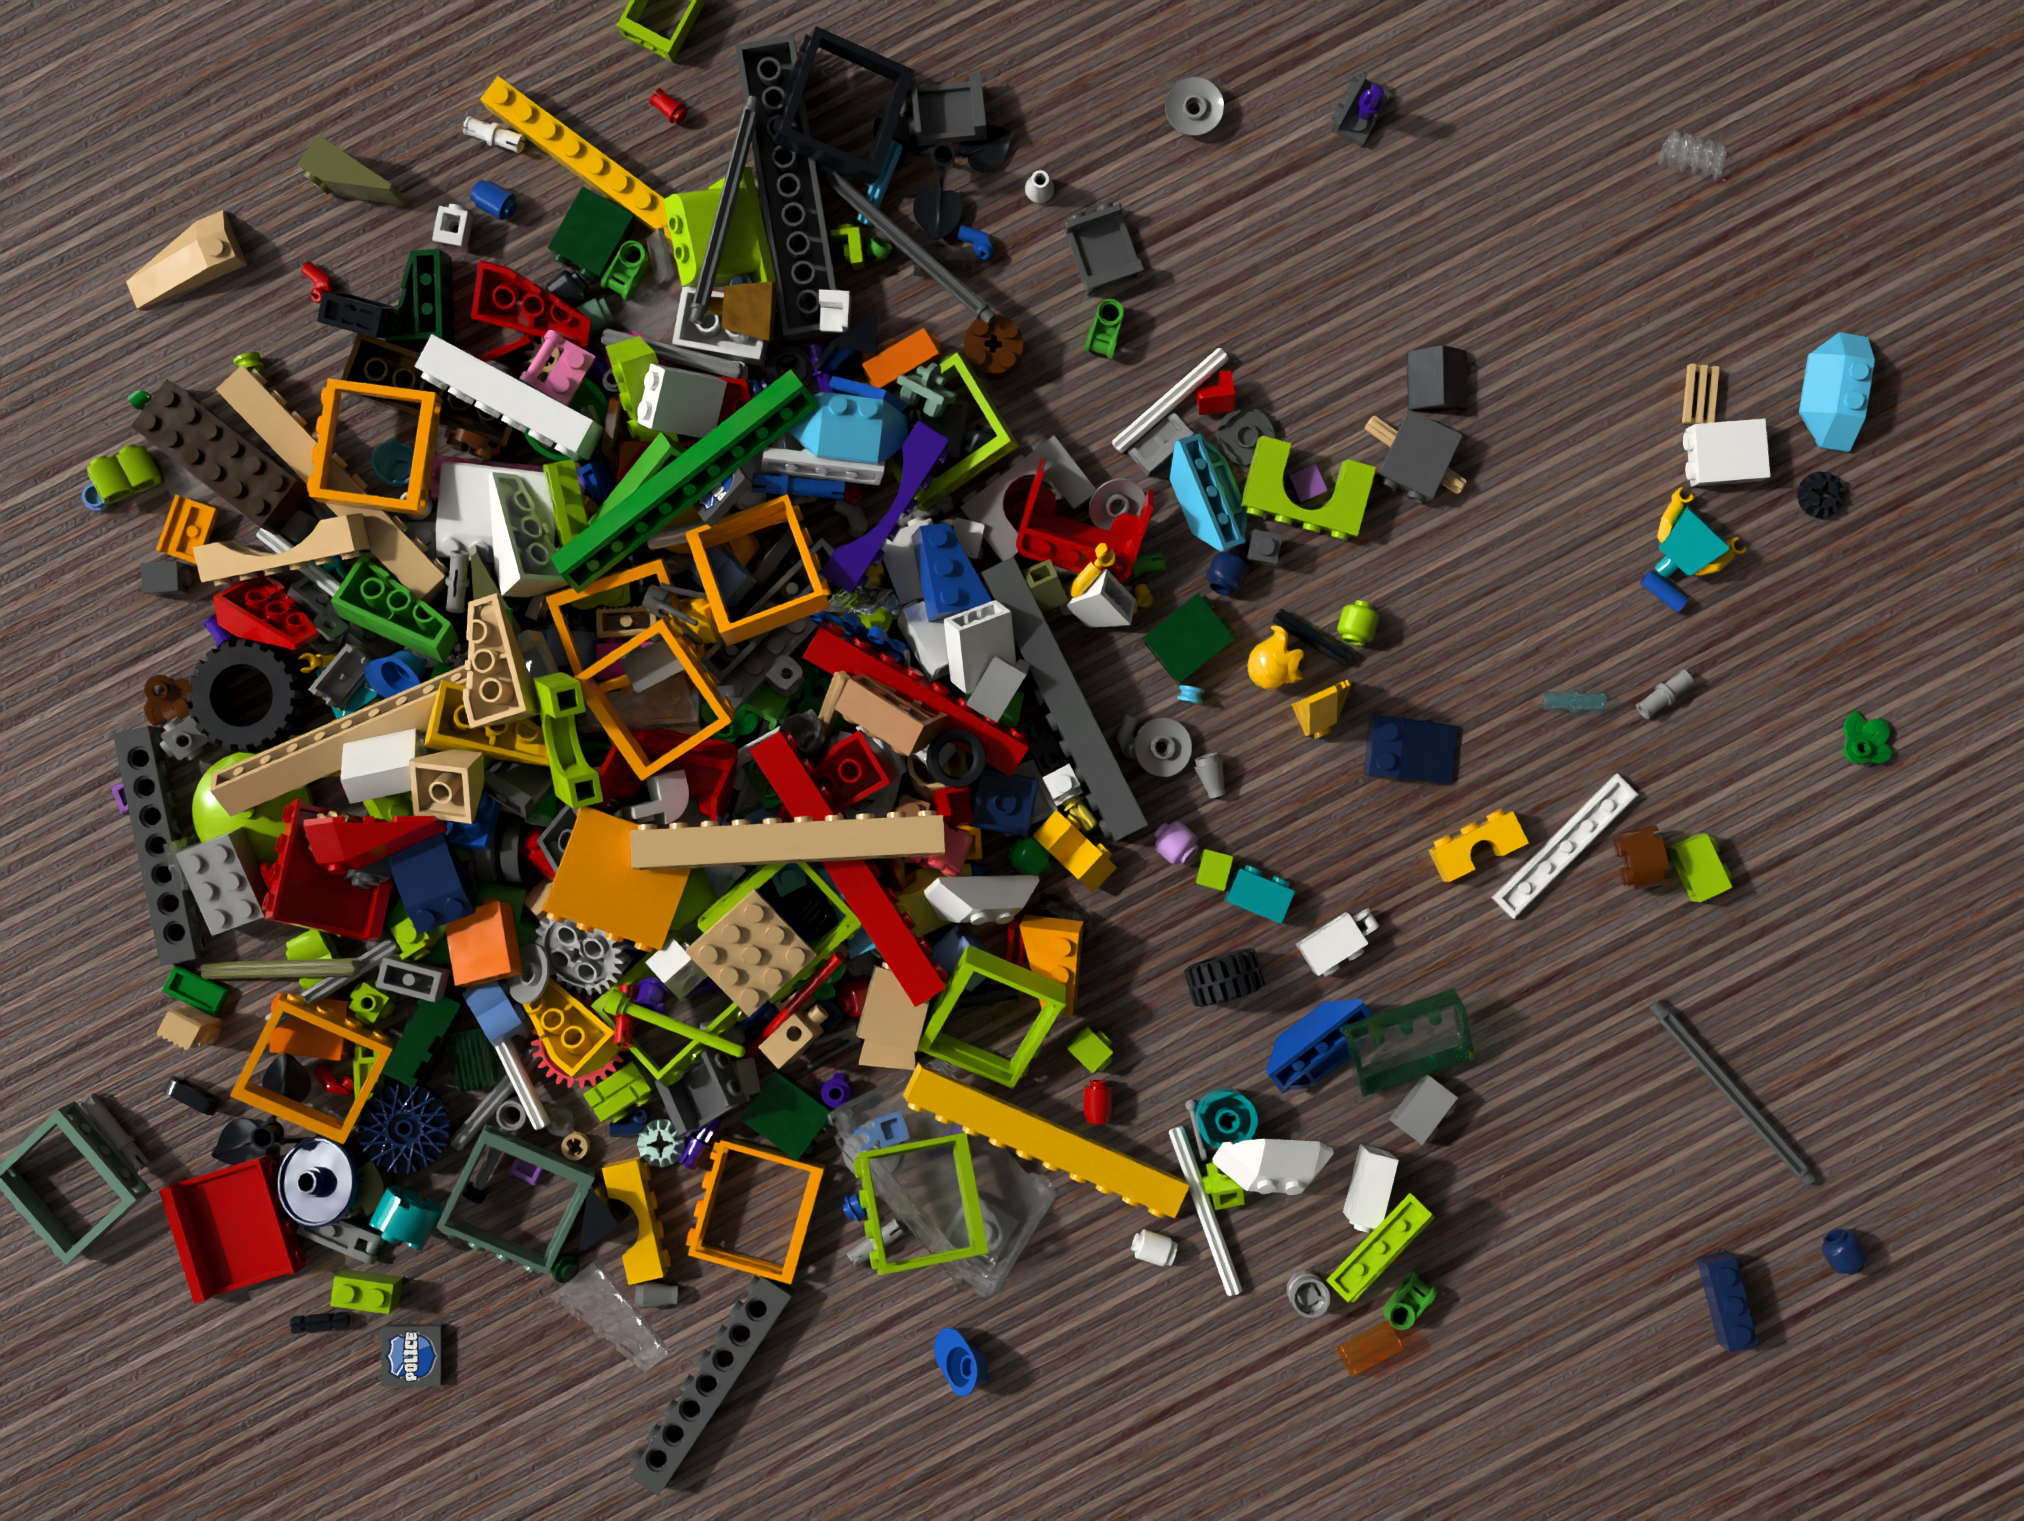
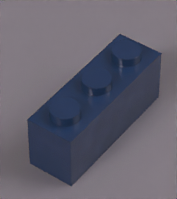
[1696,1251,1759,1352]

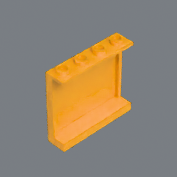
[542,806,692,953]

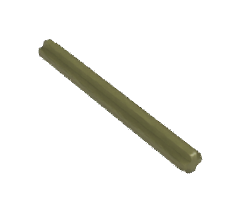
[200,958,361,979]

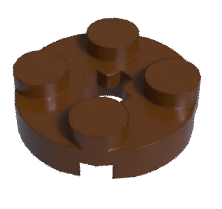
[444,426,505,464]

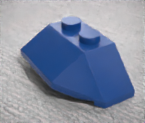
[1266,999,1376,1093]

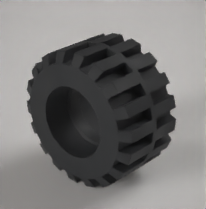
[1184,948,1265,1007]

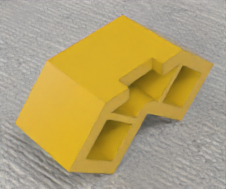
[1032,810,1117,893]

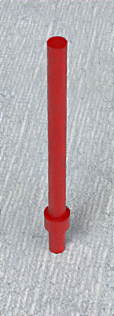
[737,951,845,1061]

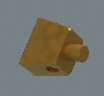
[707,282,777,340]

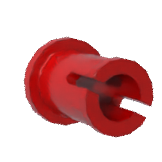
[649,88,688,124]

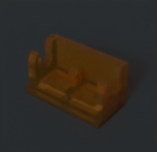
[1335,1319,1404,1378]

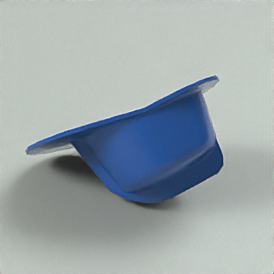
[364,650,428,698]
[934,1328,989,1397]

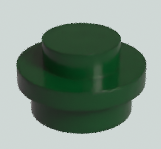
[550,1253,579,1283]

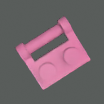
[518,330,596,407]

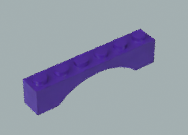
[820,420,951,596]

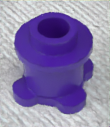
[630,977,668,1013]
[820,1073,855,1108]

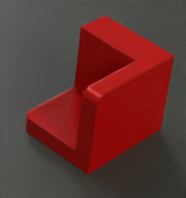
[1195,370,1235,415]
[933,785,974,828]

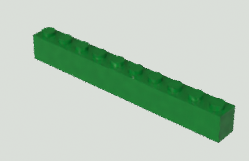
[551,369,819,594]

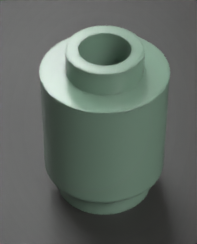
[575,298,614,333]

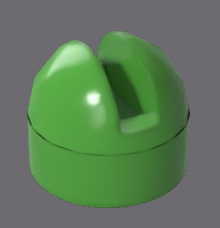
[866,236,892,262]

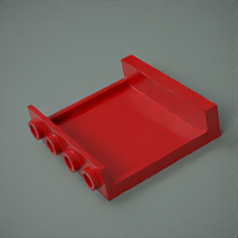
[262,798,393,942]
[159,1154,306,1304]

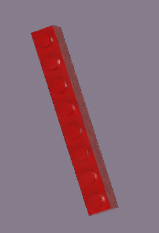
[802,620,1030,777]

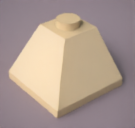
[409,749,485,824]

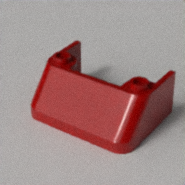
[1016,457,1154,583]
[597,724,738,826]

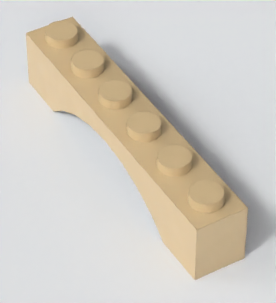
[193,513,371,586]

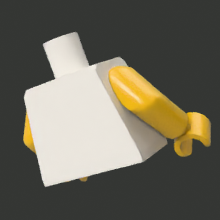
[1060,543,1153,627]

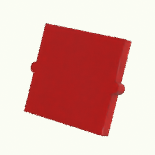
[480,333,535,363]

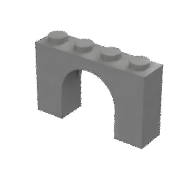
[960,436,1096,562]

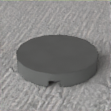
[1216,407,1275,466]

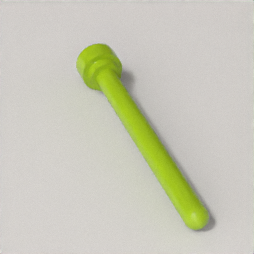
[604,989,746,1057]

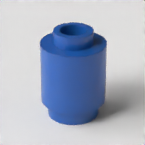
[470,179,517,220]

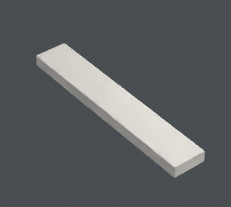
[1491,774,1639,919]

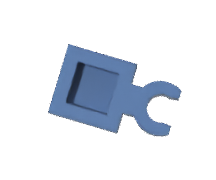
[853,1110,910,1151]

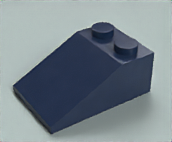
[1363,715,1458,784]
[387,831,479,934]

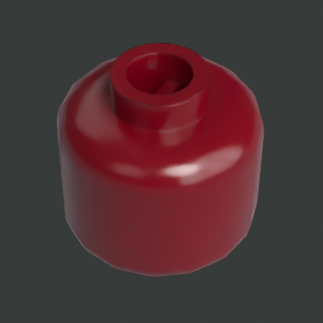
[837,976,871,1019]

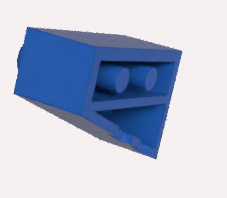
[911,523,992,622]

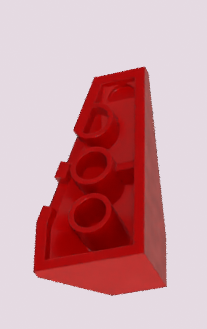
[471,260,592,349]
[213,571,319,650]

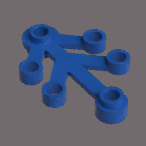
[808,602,911,664]

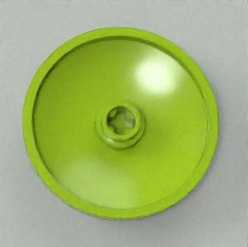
[192,752,313,863]

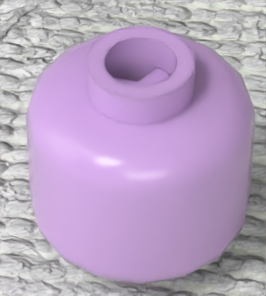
[1154,821,1199,865]

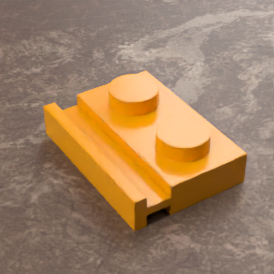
[156,494,220,564]

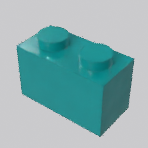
[1224,865,1295,924]

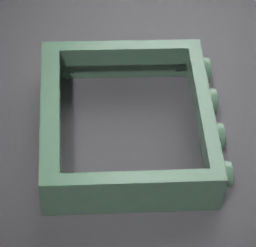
[0,1101,152,1265]
[437,1124,595,1275]

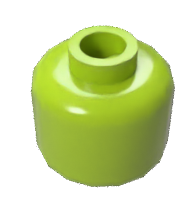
[1337,600,1379,646]

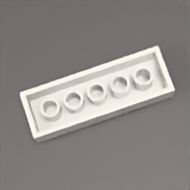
[414,334,605,461]

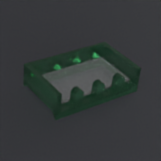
[1342,988,1475,1097]

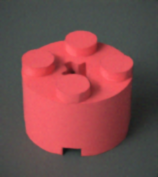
[904,824,973,877]

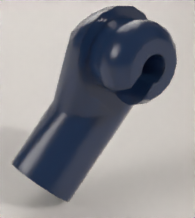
[610,1107,650,1137]

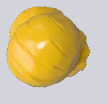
[1247,625,1304,690]

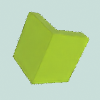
[1196,849,1233,891]

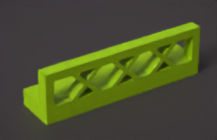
[543,459,588,548]

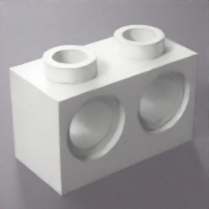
[645,938,707,1000]

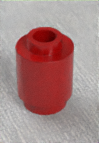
[1083,1080,1113,1124]

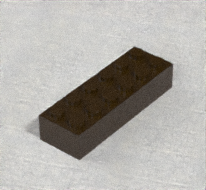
[341,333,521,453]
[131,379,309,536]

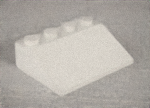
[436,461,560,563]

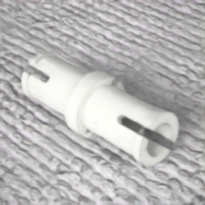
[463,116,525,153]

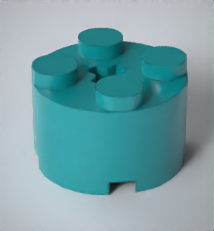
[1195,1087,1258,1149]
[369,1185,442,1250]

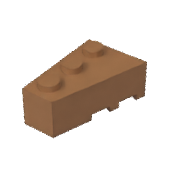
[834,673,948,756]

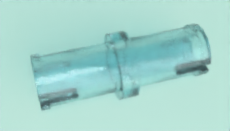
[1543,690,1606,713]

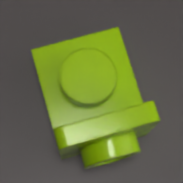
[830,224,865,270]
[390,917,436,962]

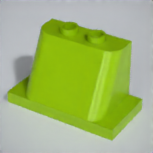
[663,167,776,287]

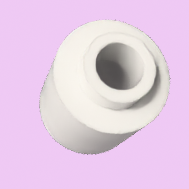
[1131,1229,1177,1267]

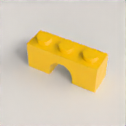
[1428,809,1529,882]

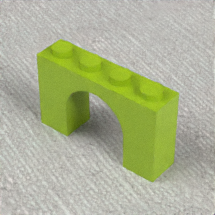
[1240,436,1376,541]
[532,672,603,809]

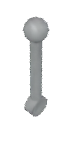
[1185,1100,1207,1161]

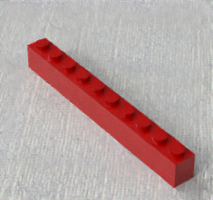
[749,729,949,1007]

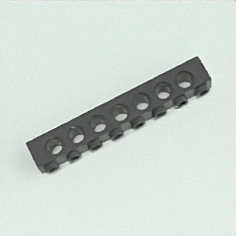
[113,726,207,966]
[629,1275,794,1496]

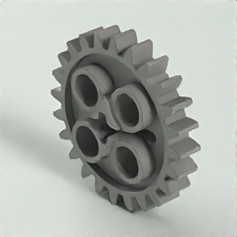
[535,915,629,995]

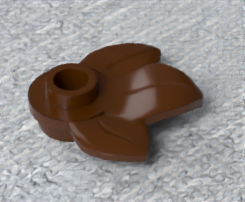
[144,675,193,727]

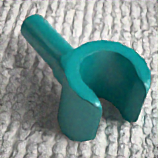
[322,556,348,580]

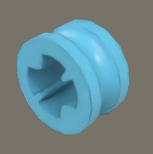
[1177,685,1205,705]

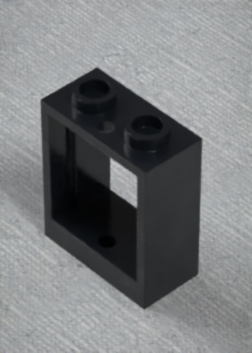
[317,292,395,338]

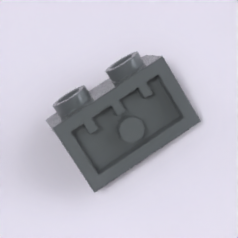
[1331,71,1391,147]

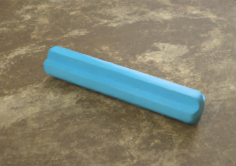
[857,140,903,226]

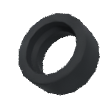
[926,730,986,787]

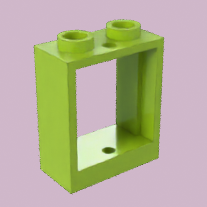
[616,0,706,63]

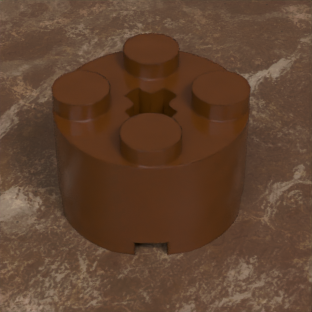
[964,315,1023,380]
[1613,825,1670,891]

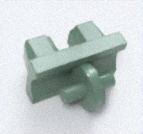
[896,363,957,417]

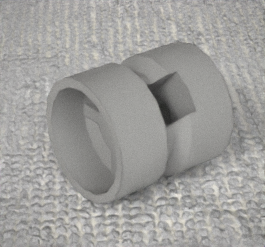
[1287,1271,1330,1318]

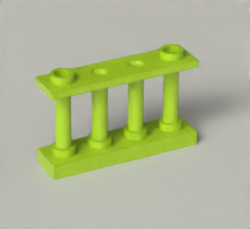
[1326,1193,1435,1303]

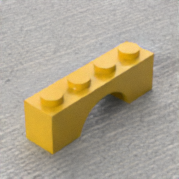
[602,1156,671,1285]

